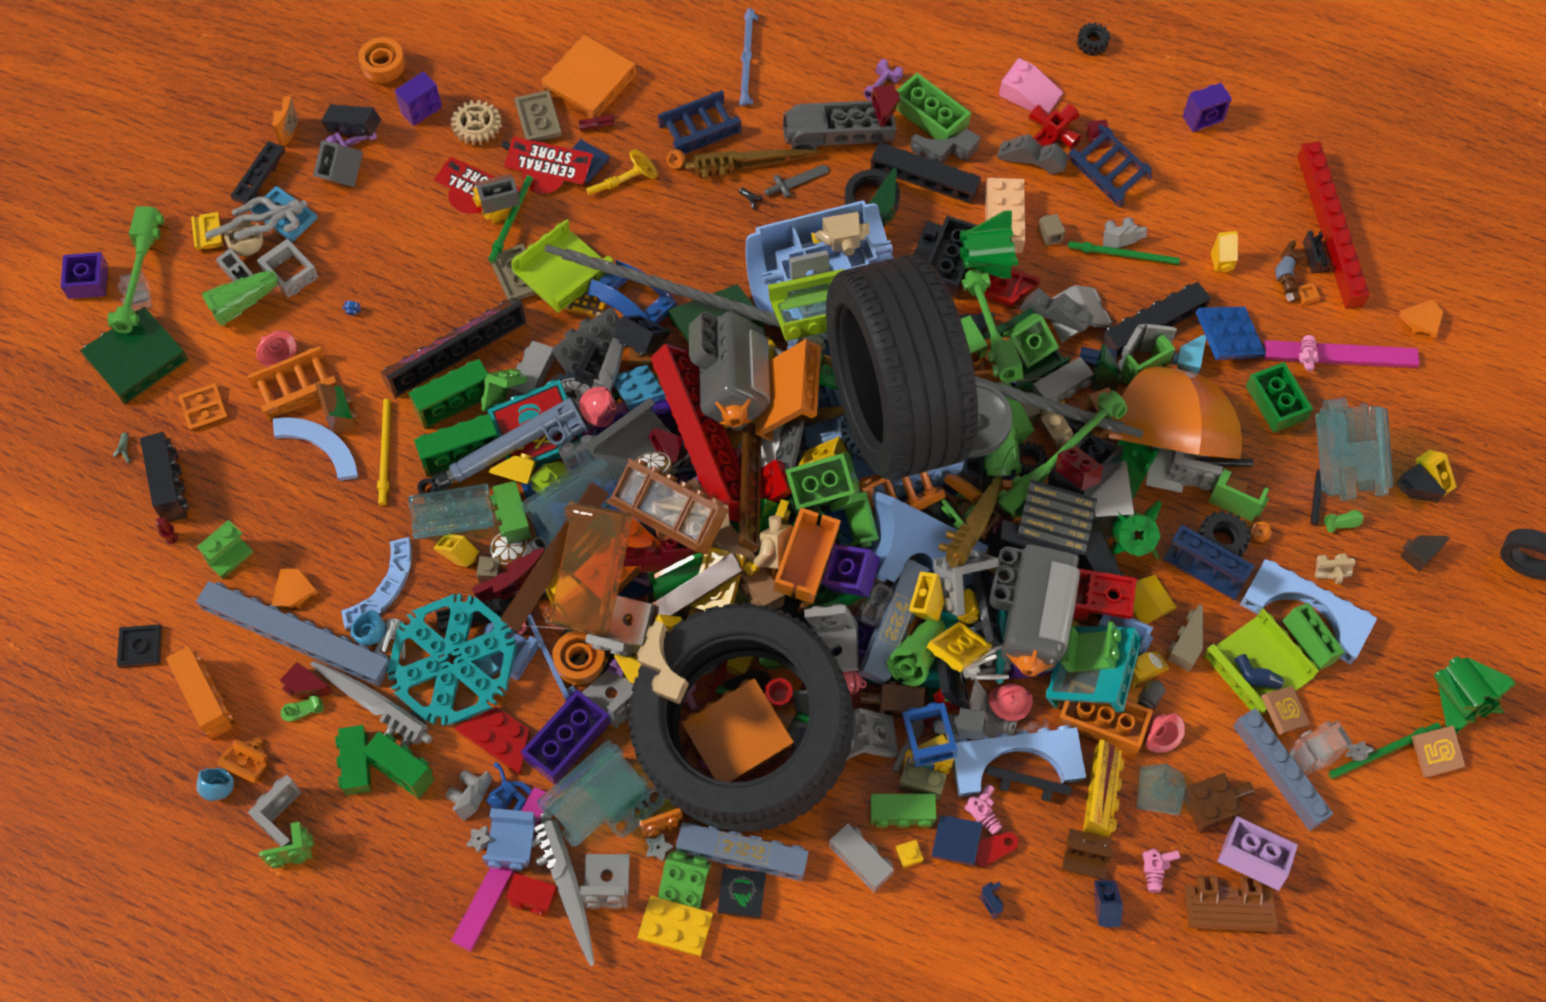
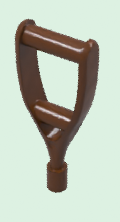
[937,485,1002,540]

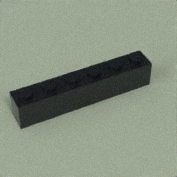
[870,142,981,205]
[1102,281,1211,356]

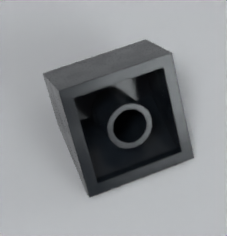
[614,315,671,355]

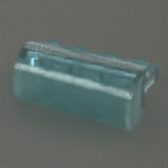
[408,483,494,540]

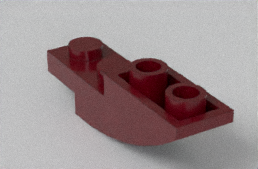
[617,537,699,573]
[472,547,545,602]

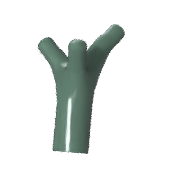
[113,433,131,463]

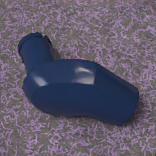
[1234,654,1284,690]

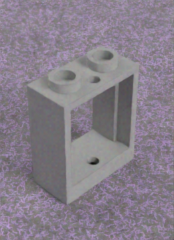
[257,239,318,298]

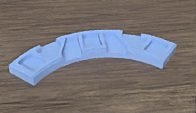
[273,418,359,481]
[341,537,412,631]

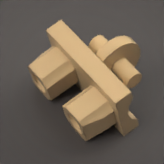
[1315,553,1356,584]

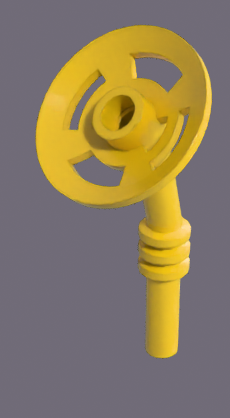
[586,149,658,195]

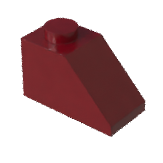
[871,84,900,127]
[280,662,332,699]

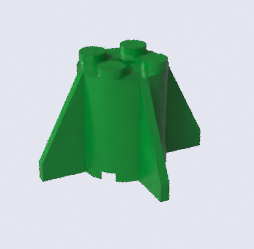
[960,210,1019,279]
[1108,500,1162,560]
[647,535,703,601]
[1433,656,1517,734]

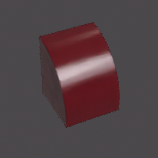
[1086,119,1110,150]

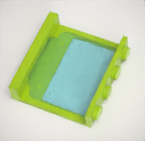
[768,269,844,341]

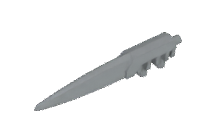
[576,315,625,429]
[310,661,433,747]
[532,813,594,966]

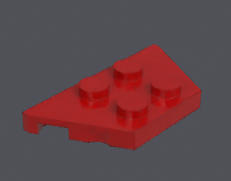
[972,268,1041,307]
[760,459,792,503]
[455,707,530,775]

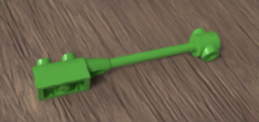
[108,206,164,333]
[961,269,1024,382]
[997,390,1127,520]

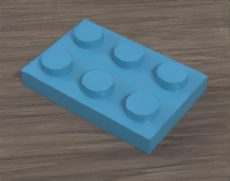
[251,186,318,242]
[614,365,666,412]

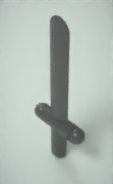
[764,165,829,198]

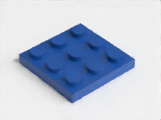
[1196,306,1266,360]

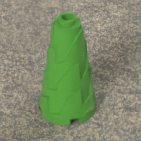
[202,270,279,327]
[983,397,1022,476]
[887,618,946,686]

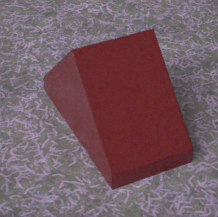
[648,428,683,469]

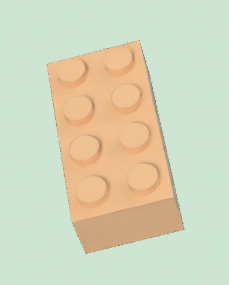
[985,178,1025,253]

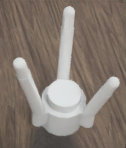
[374,618,406,660]
[963,645,1009,681]

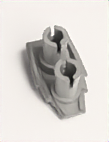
[1103,217,1147,248]
[446,770,493,821]

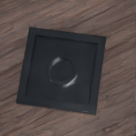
[117,624,163,668]

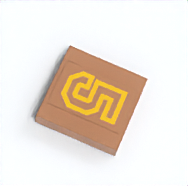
[1261,686,1310,735]
[1411,726,1465,777]

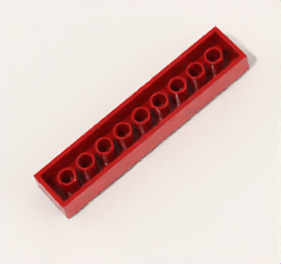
[651,343,741,523]

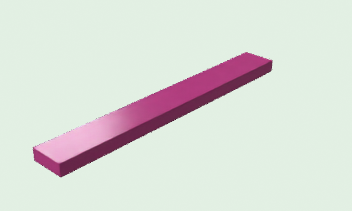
[1264,340,1419,368]
[451,787,554,952]

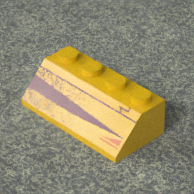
[1083,740,1124,837]

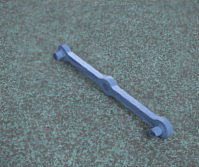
[739,8,758,106]
[515,593,575,701]

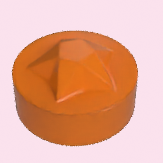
[666,149,686,169]
[1250,521,1272,542]

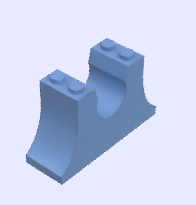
[867,491,989,582]

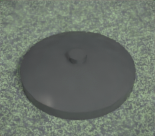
[968,382,1012,458]

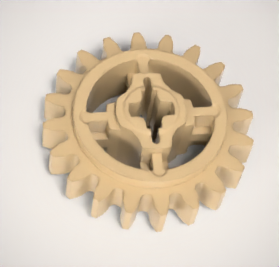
[451,100,501,145]

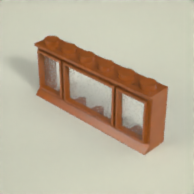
[605,458,729,555]

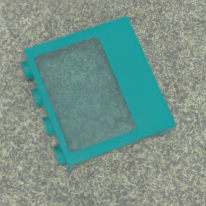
[1046,626,1142,712]

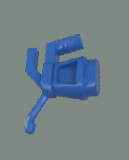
[485,762,532,811]

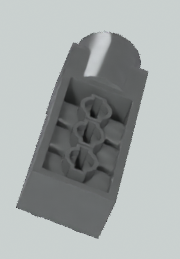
[783,101,896,150]

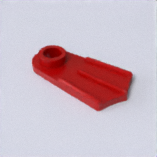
[975,832,1018,868]

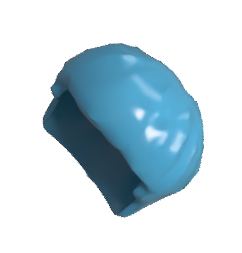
[350,610,386,646]
[196,768,234,801]

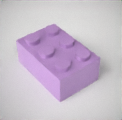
[1217,816,1298,891]

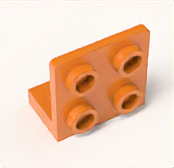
[635,800,683,838]

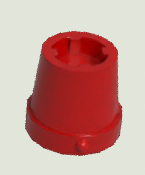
[765,678,794,707]

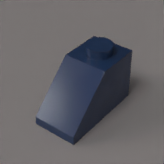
[1094,880,1123,928]

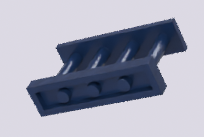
[657,90,741,155]
[1069,124,1152,208]
[1163,525,1255,600]

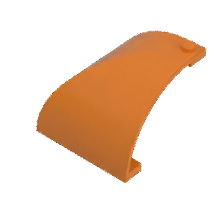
[1109,363,1242,459]

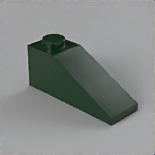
[869,167,897,227]
[1092,344,1122,391]

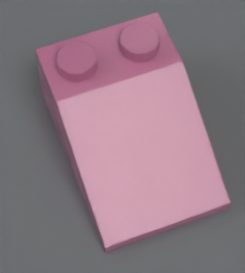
[999,58,1063,114]

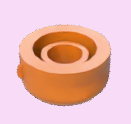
[358,37,405,83]
[552,630,608,686]

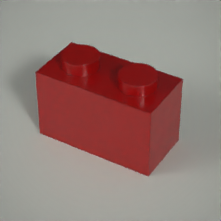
[506,873,558,917]

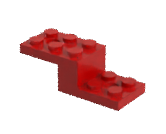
[1073,568,1137,621]

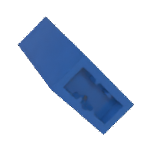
[902,703,957,767]

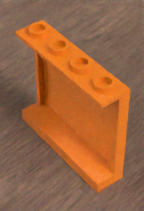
[541,35,636,119]
[755,339,821,441]
[682,678,796,783]

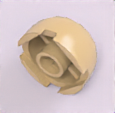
[224,221,263,256]

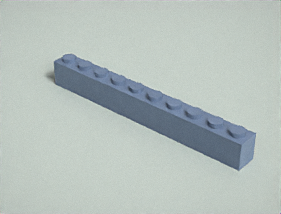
[196,581,389,687]

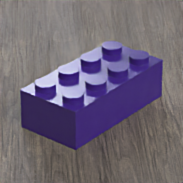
[521,689,611,785]

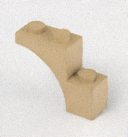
[637,620,689,704]

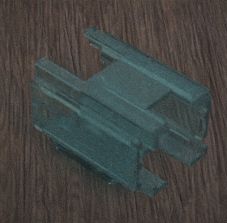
[1316,397,1393,501]
[518,457,616,568]
[537,739,665,846]

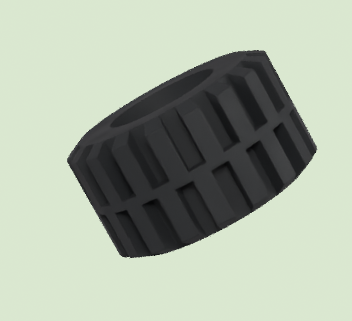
[1197,511,1251,557]

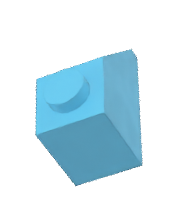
[1172,335,1206,374]

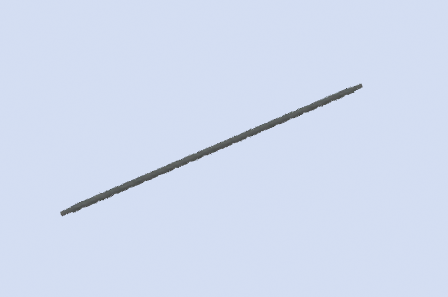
[545,244,1144,438]

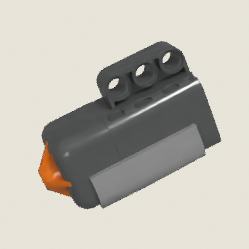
[689,311,771,431]
[989,545,1080,676]

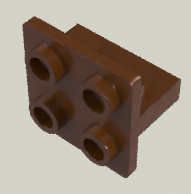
[1062,829,1113,880]

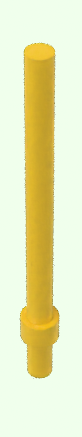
[377,399,391,506]

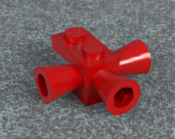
[1029,104,1082,150]

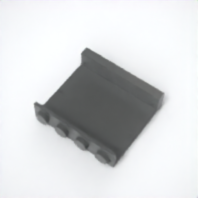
[587,398,691,501]

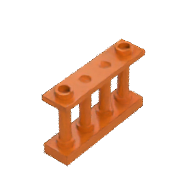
[247,346,338,421]
[859,472,946,523]

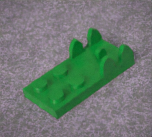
[1118,440,1159,501]

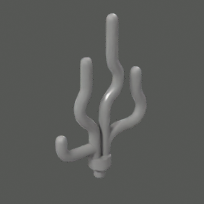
[205,197,307,240]

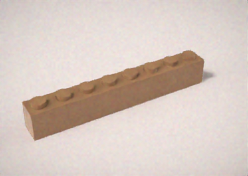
[674,478,785,610]

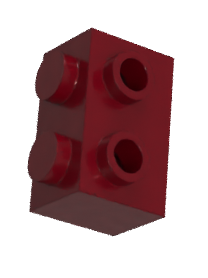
[1055,446,1103,490]

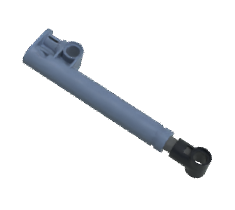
[417,397,589,499]

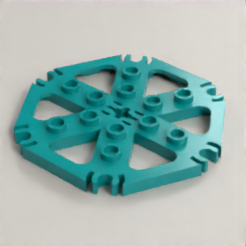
[387,594,517,726]

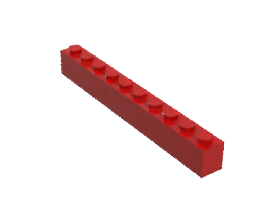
[1297,141,1370,309]

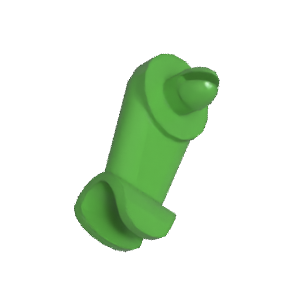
[1324,510,1364,533]
[281,696,324,722]

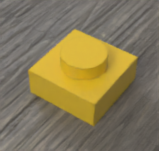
[895,840,923,868]

